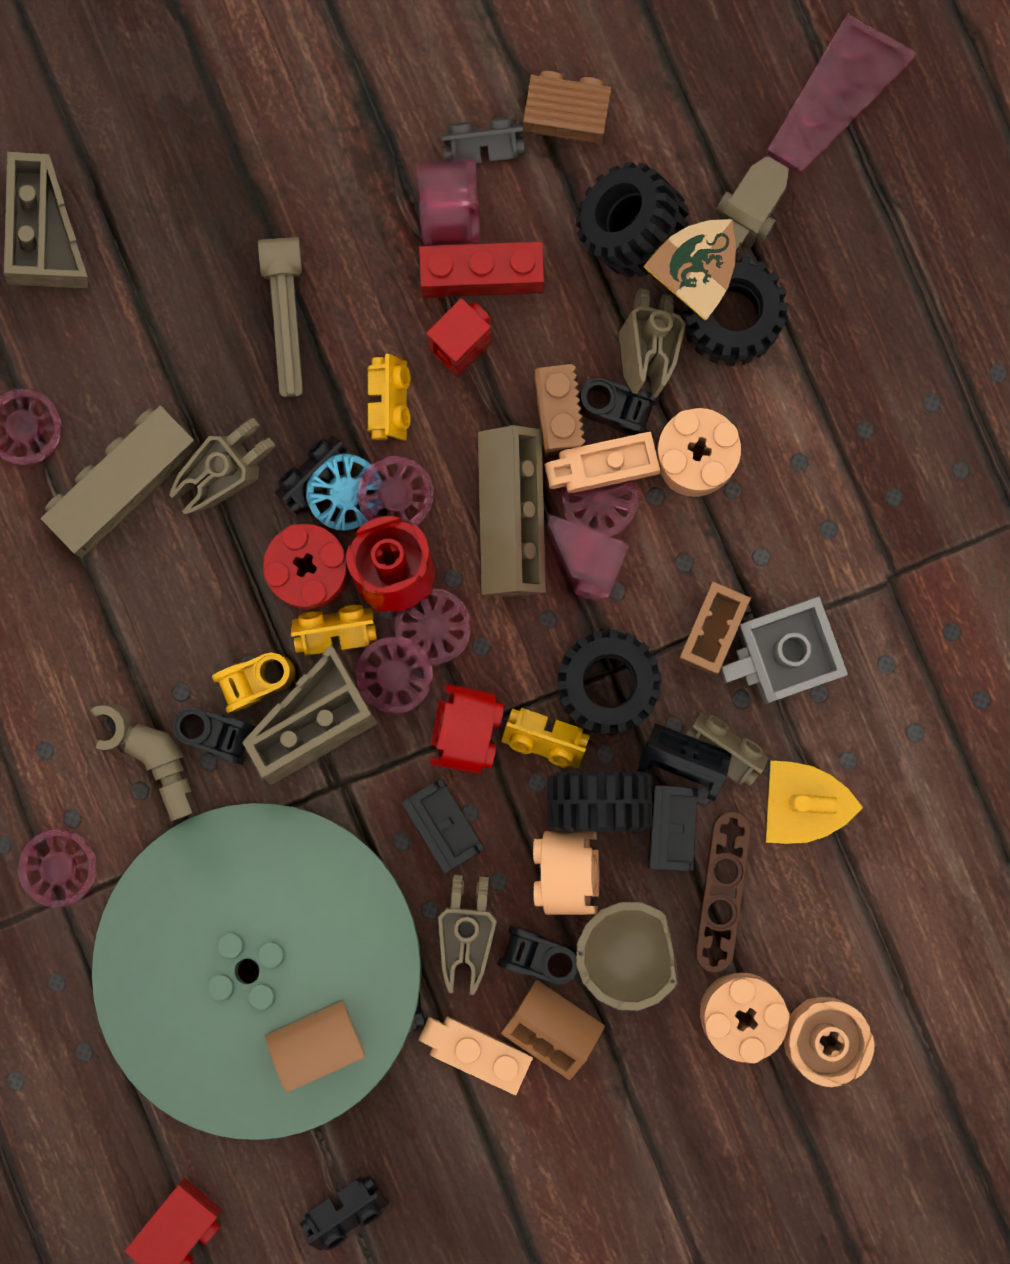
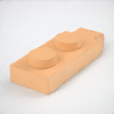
[544,431,660,493]
[418,1016,533,1096]

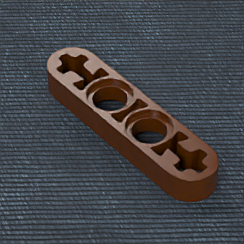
[695,812,751,973]

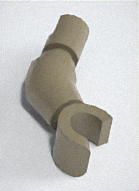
[90,703,192,821]

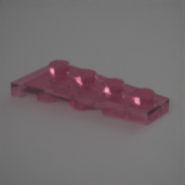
[766,13,917,174]

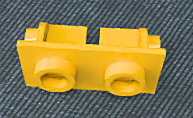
[367,354,411,441]
[291,605,377,656]
[501,707,590,768]

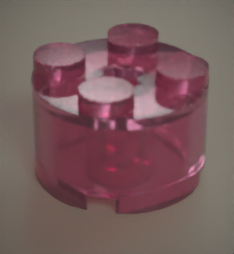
[417,160,481,245]

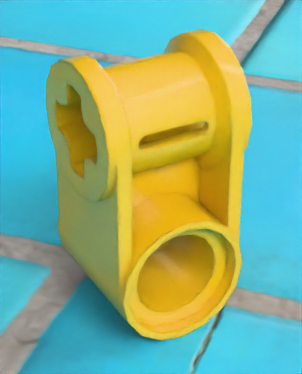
[212,653,296,714]

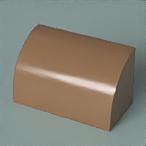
[678,582,751,675]
[501,979,605,1080]
[265,1000,366,1093]

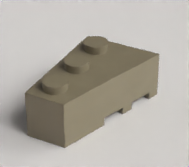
[4,152,89,288]
[242,645,378,785]

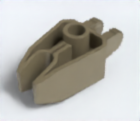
[714,156,789,255]
[619,288,686,398]
[169,418,276,514]
[438,874,497,995]

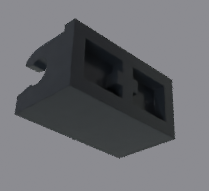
[637,723,732,801]
[401,779,484,874]
[647,785,698,871]

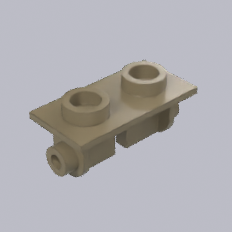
[685,712,768,786]

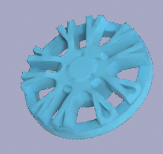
[306,453,383,531]

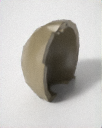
[576,902,678,1011]

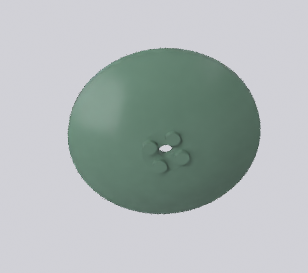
[92,803,421,1140]

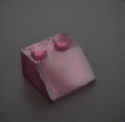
[546,515,629,602]

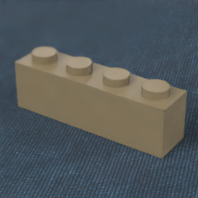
[40,405,200,558]
[478,425,546,597]

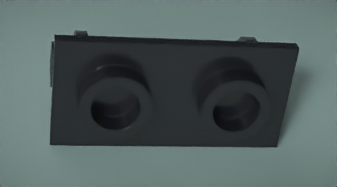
[274,436,353,516]
[300,1175,389,1251]

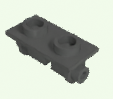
[441,117,525,166]

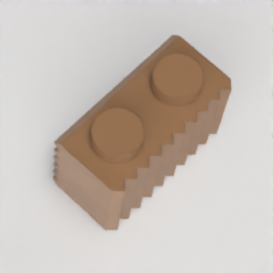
[523,71,611,145]
[534,364,585,457]

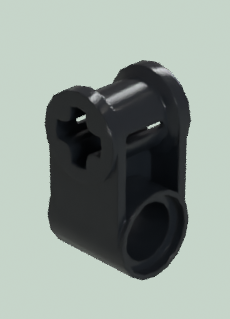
[578,378,659,435]
[173,708,257,765]
[497,925,578,984]

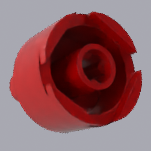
[346,516,435,612]
[263,524,350,611]
[429,683,504,774]

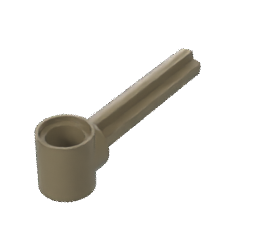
[258,237,303,398]

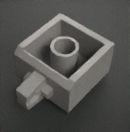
[720,596,848,705]

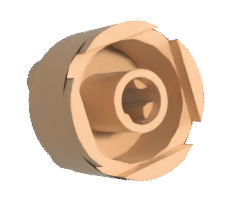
[656,408,741,497]
[533,831,600,915]
[700,972,789,1063]
[784,997,874,1087]

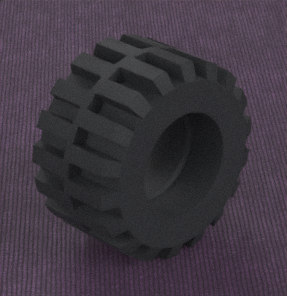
[576,162,689,278]
[681,255,788,366]
[556,629,662,735]
[547,772,652,832]

